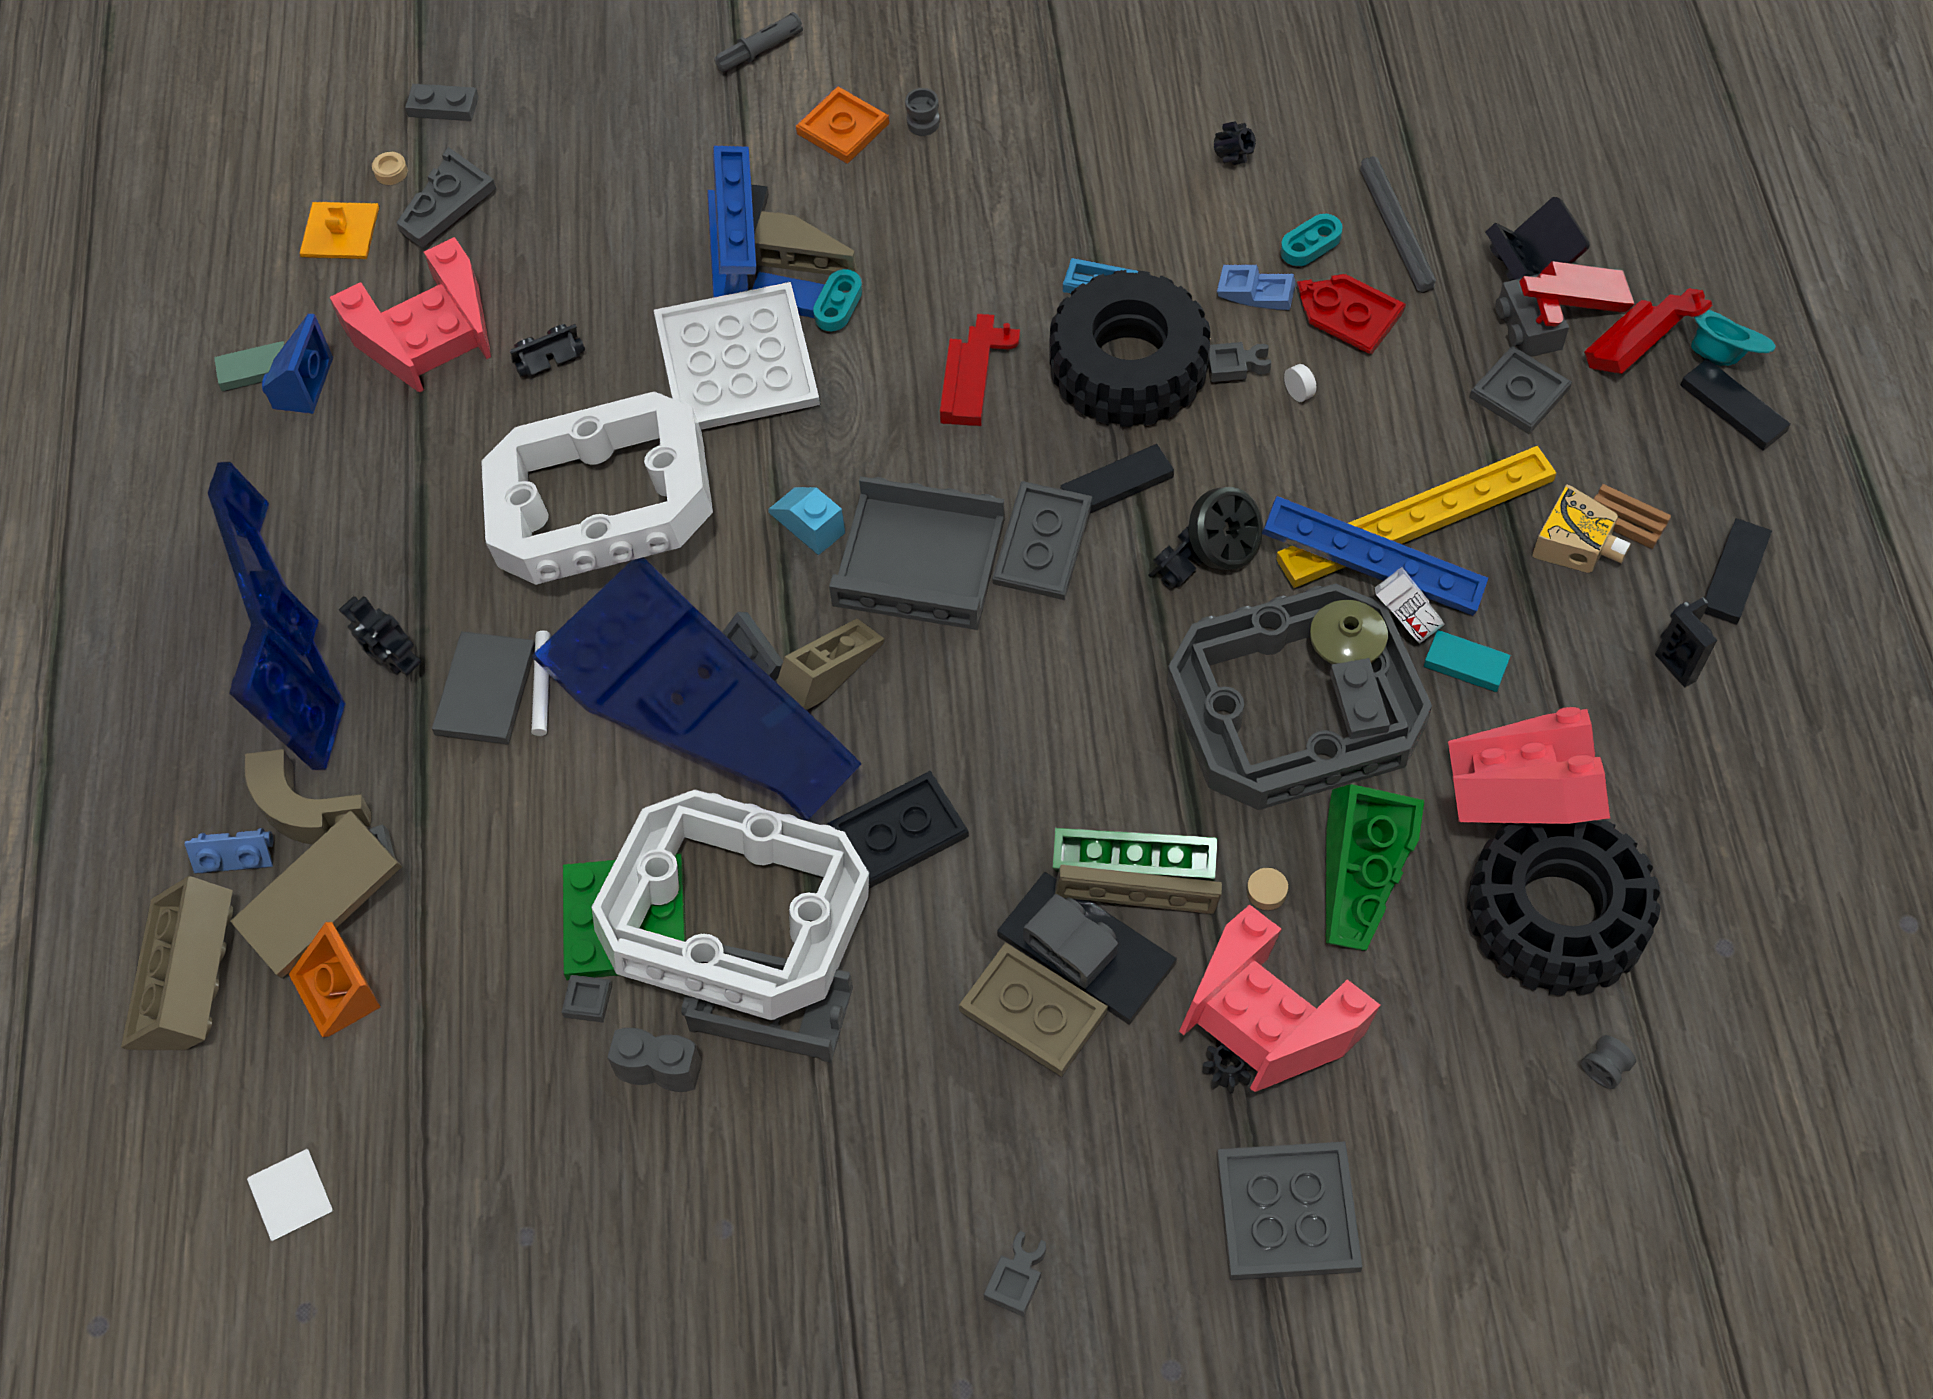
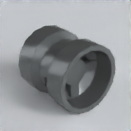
[905,88,940,136]

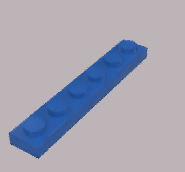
[1262,496,1488,616]

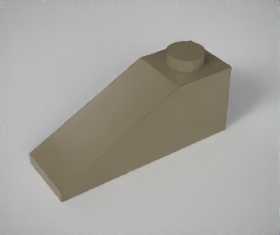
[754,211,857,275]
[774,619,885,712]

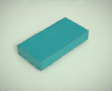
[1424,630,1511,692]

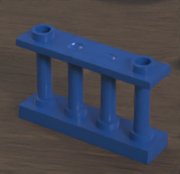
[707,146,756,298]

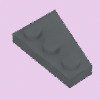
[396,147,496,248]

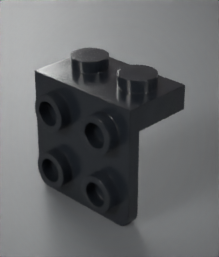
[1485,197,1590,281]

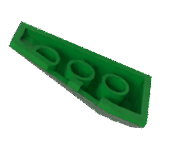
[1326,784,1424,951]

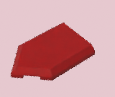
[1297,274,1406,354]

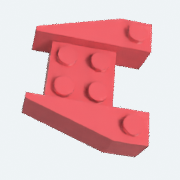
[329,237,491,393]
[1448,707,1610,824]
[1179,904,1381,1092]

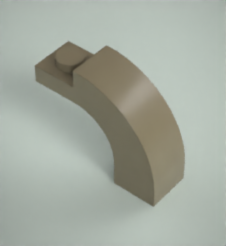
[245,749,371,845]

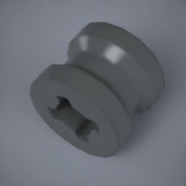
[1581,1035,1636,1089]

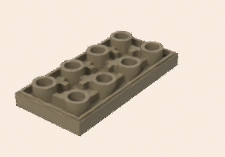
[230,811,402,978]

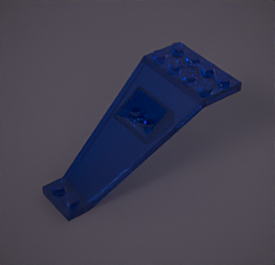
[532,557,862,821]

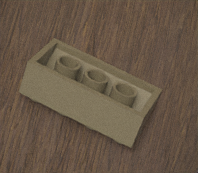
[121,876,233,1050]

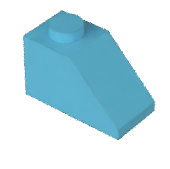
[768,487,845,555]

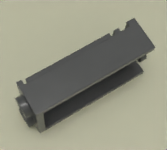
[681,945,853,1063]

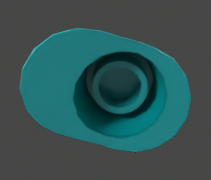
[1691,310,1776,366]

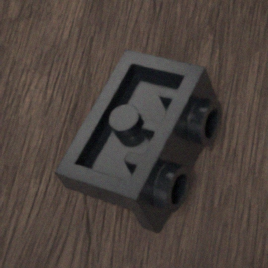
[1655,597,1717,688]

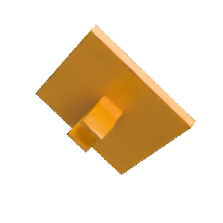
[299,202,379,259]

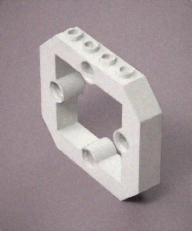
[481,392,713,585]
[592,790,869,1020]

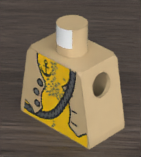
[1532,484,1631,573]

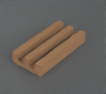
[1594,484,1671,549]

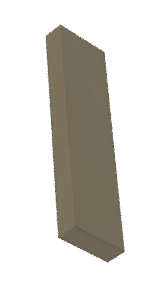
[1055,865,1222,914]

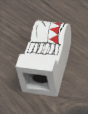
[1375,567,1445,643]

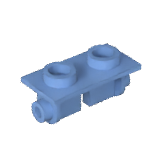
[184,828,274,873]

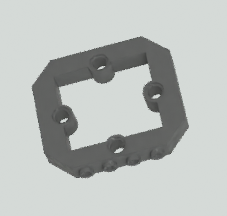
[1167,583,1432,810]

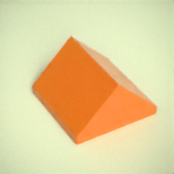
[289,922,381,1037]

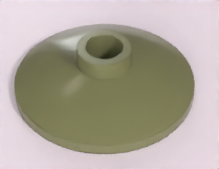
[1310,600,1388,664]

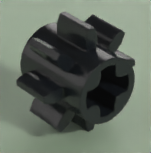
[1214,121,1256,165]
[1202,1044,1253,1094]

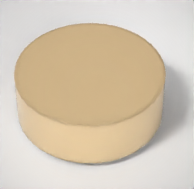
[372,152,408,185]
[1247,868,1288,910]

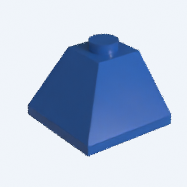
[262,314,333,414]

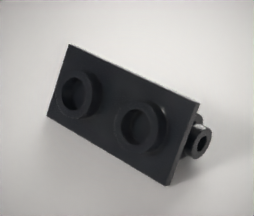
[510,324,585,378]
[1148,525,1203,589]

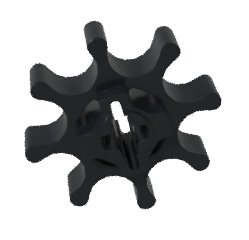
[339,596,422,676]

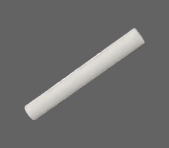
[531,631,551,736]

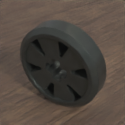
[1189,487,1263,570]

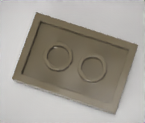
[959,942,1108,1077]

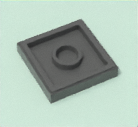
[1469,346,1572,434]

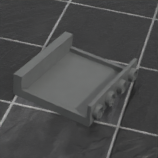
[829,476,1005,630]

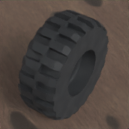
[1049,270,1211,427]
[1467,819,1661,996]

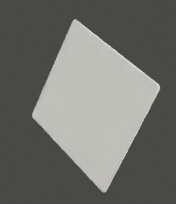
[247,1149,333,1241]

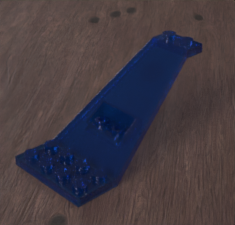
[207,462,345,770]

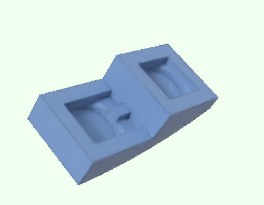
[1217,265,1296,310]

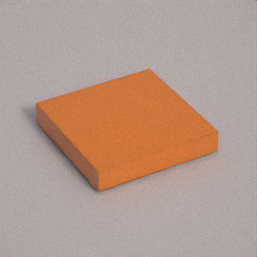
[796,86,890,164]

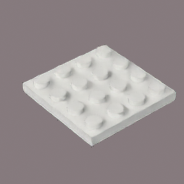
[654,282,820,430]

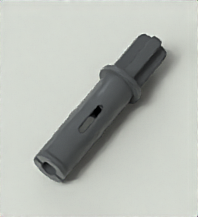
[714,12,803,72]

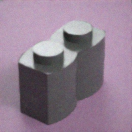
[1023,894,1119,989]
[607,1028,702,1092]

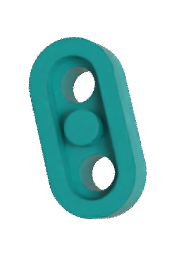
[1280,214,1343,266]
[813,269,862,331]

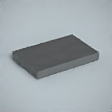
[992,481,1093,600]
[432,631,535,745]

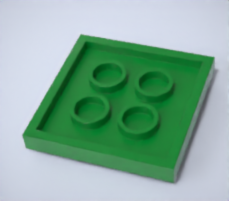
[563,854,686,980]

